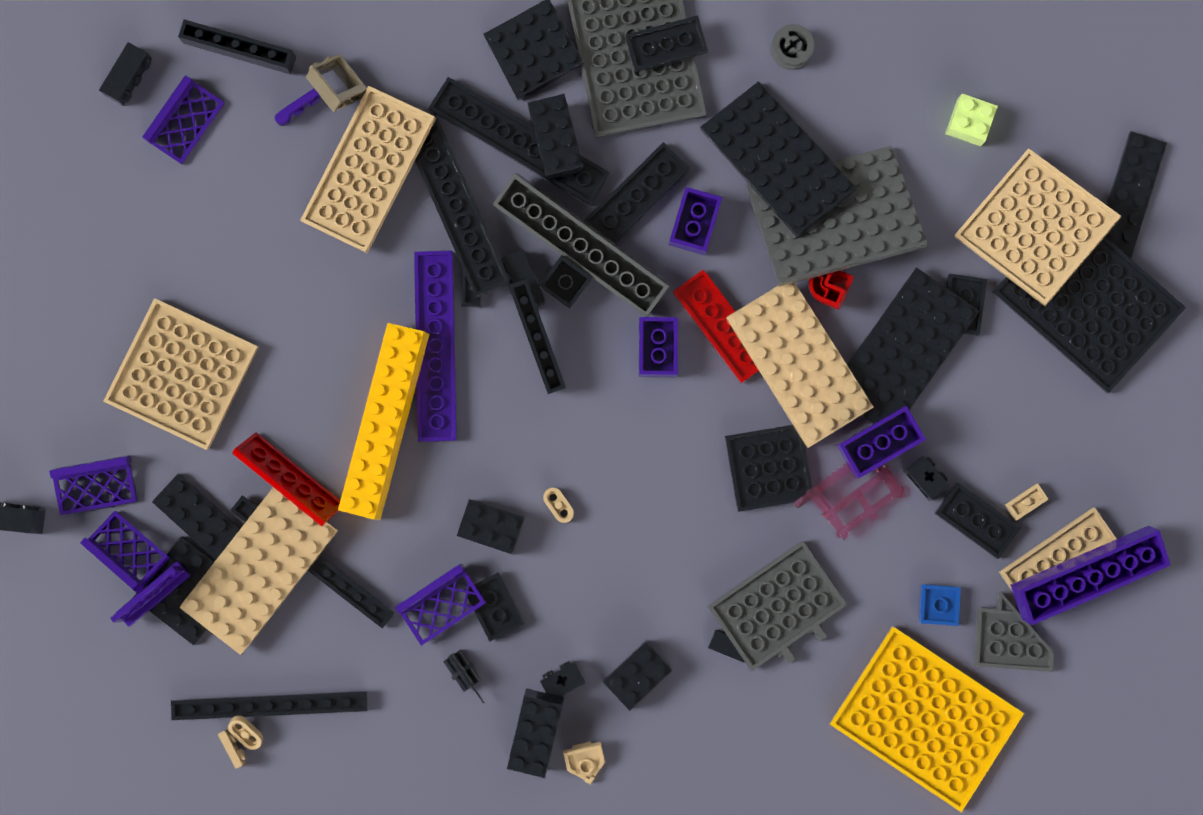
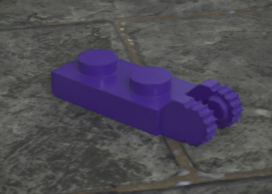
[275,88,321,126]

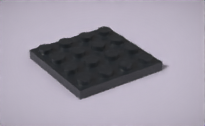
[483,0,584,100]
[725,425,814,512]
[134,536,215,645]

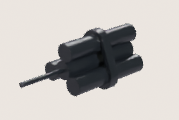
[443,650,485,703]

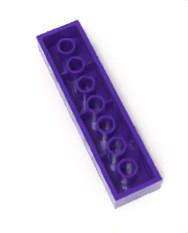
[1010,526,1171,625]

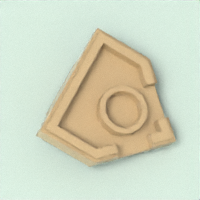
[563,741,605,785]

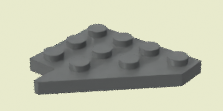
[974,593,1054,672]

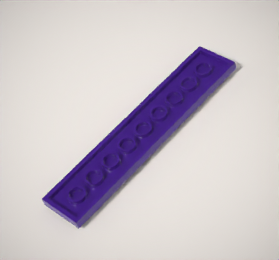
[414,251,457,442]

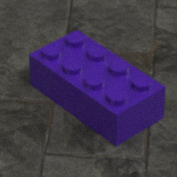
[836,406,926,479]

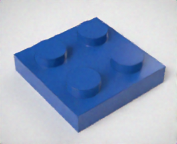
[919,584,961,626]

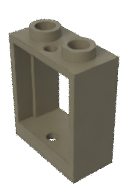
[306,54,367,112]

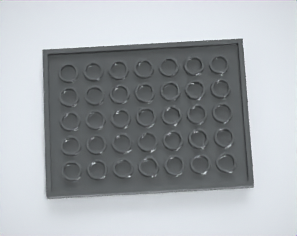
[567,0,706,138]
[746,146,928,287]

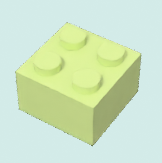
[945,94,998,146]

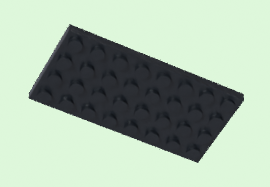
[700,81,856,237]
[847,267,979,424]

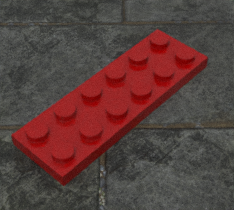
[673,269,759,384]
[232,432,340,527]

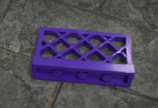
[142,75,224,165]
[49,455,138,515]
[80,511,169,594]
[110,561,190,627]
[395,564,486,646]

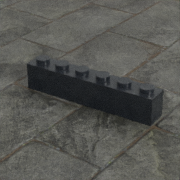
[178,19,296,75]
[508,277,566,394]

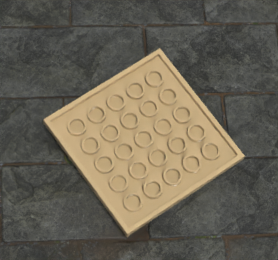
[954,148,1121,306]
[103,298,259,450]

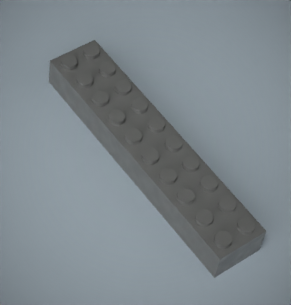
[492,173,671,317]

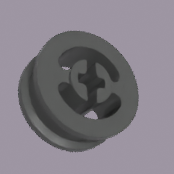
[771,24,814,70]

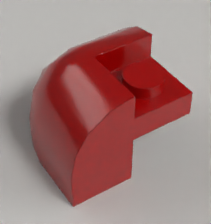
[809,271,854,310]

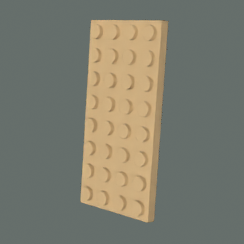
[300,86,436,254]
[726,283,873,448]
[179,487,338,655]

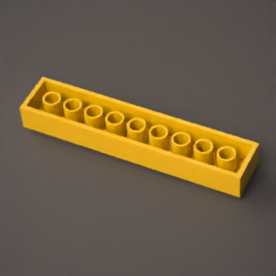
[338,323,430,520]

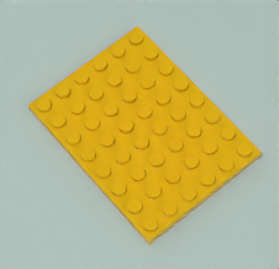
[829,626,1024,812]

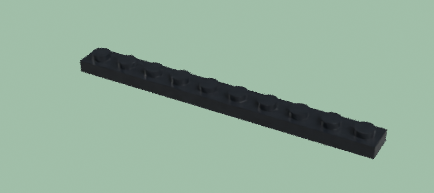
[230,495,395,629]
[171,691,368,720]

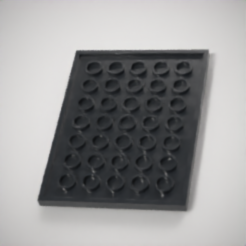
[992,237,1186,393]

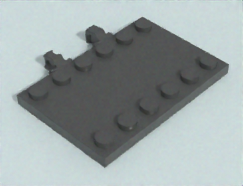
[707,541,847,671]

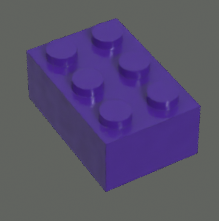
[669,187,722,256]
[639,317,678,377]

